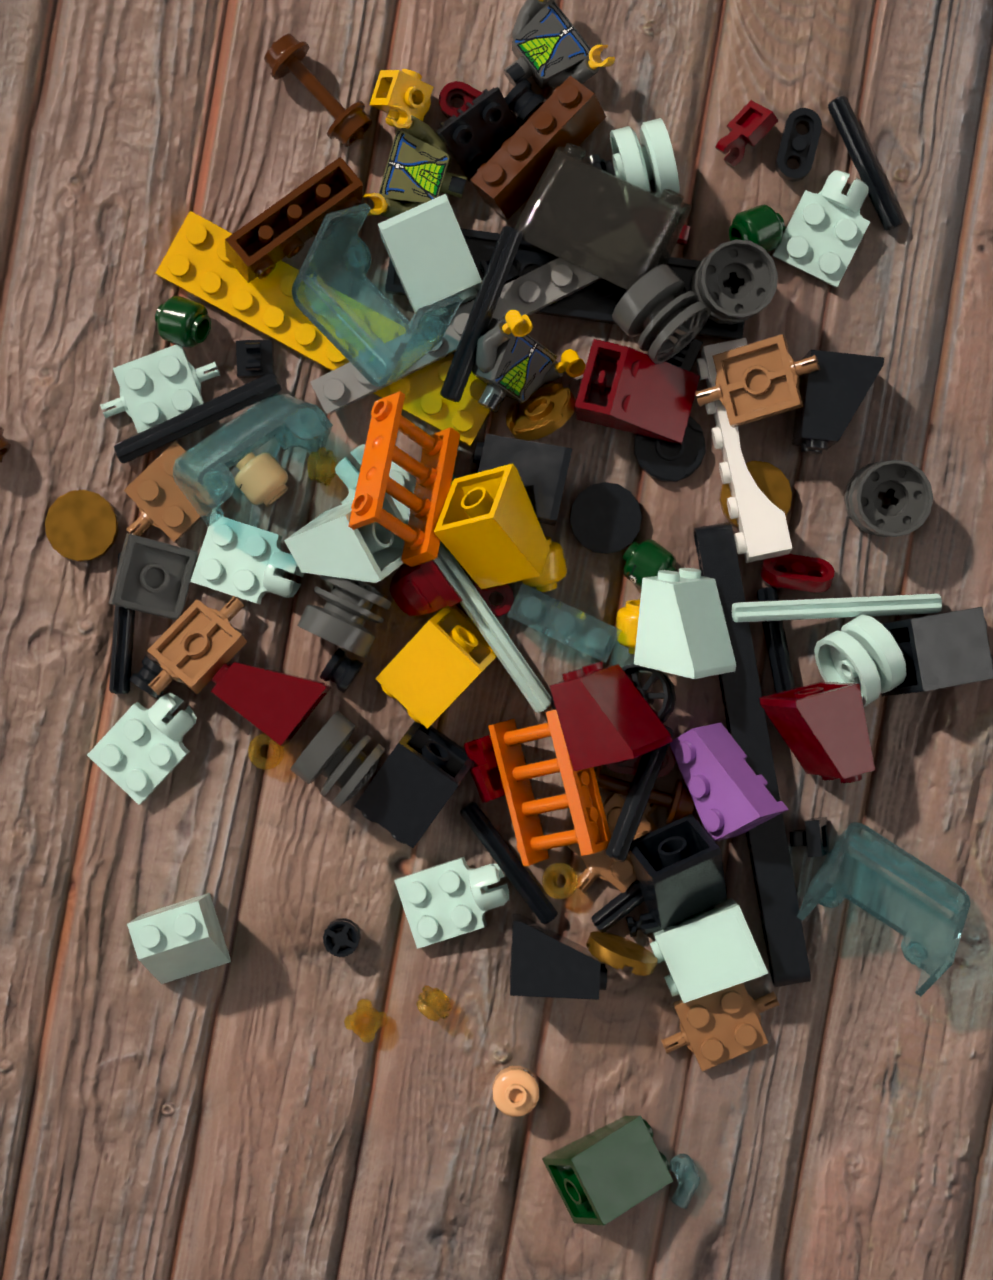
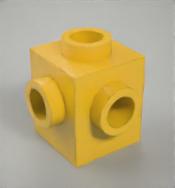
[369,69,434,122]

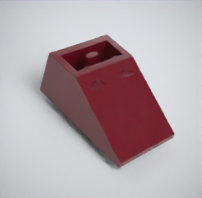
[574,339,700,445]

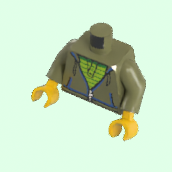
[362,104,467,218]

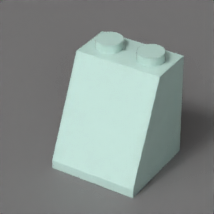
[378,194,482,319]
[284,492,405,583]
[634,568,736,679]
[127,893,231,984]
[649,898,768,1003]

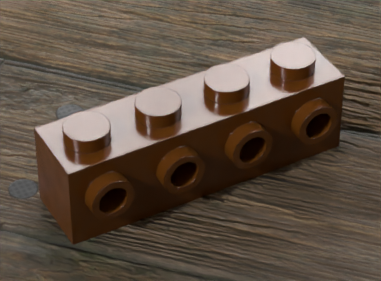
[470,75,606,220]
[225,157,363,283]

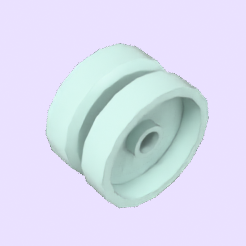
[610,118,680,209]
[814,614,907,707]

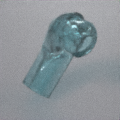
[670,1153,701,1209]

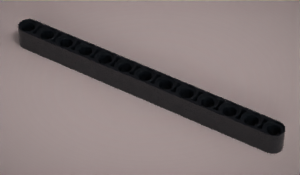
[694,522,811,988]

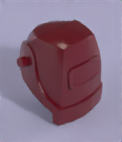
[390,560,463,616]

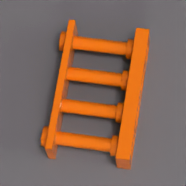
[348,391,460,567]
[488,709,611,867]

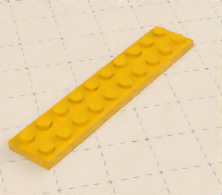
[155,211,491,447]

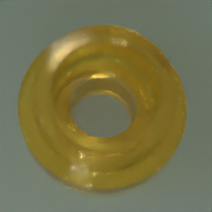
[248,733,285,770]
[542,863,578,899]

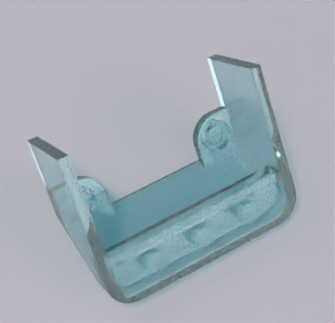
[292,203,463,387]
[797,822,970,997]

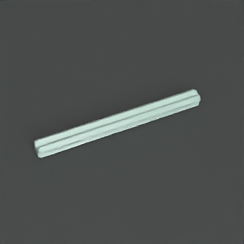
[434,541,551,713]
[731,594,942,623]

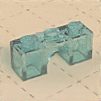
[507,583,621,663]

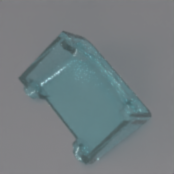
[173,392,333,527]

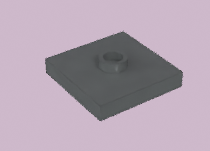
[109,533,198,620]

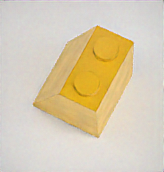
[434,463,550,590]
[375,605,497,729]

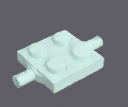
[100,344,220,433]

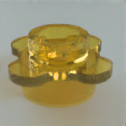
[308,447,337,486]
[416,985,452,1021]
[344,999,388,1043]

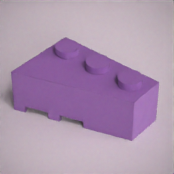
[670,722,789,842]

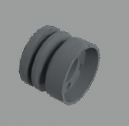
[691,239,778,325]
[612,264,711,364]
[844,459,933,537]
[297,575,392,658]
[290,711,386,808]

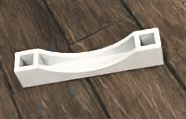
[696,338,793,563]

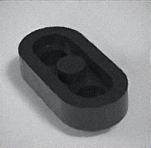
[775,108,822,182]

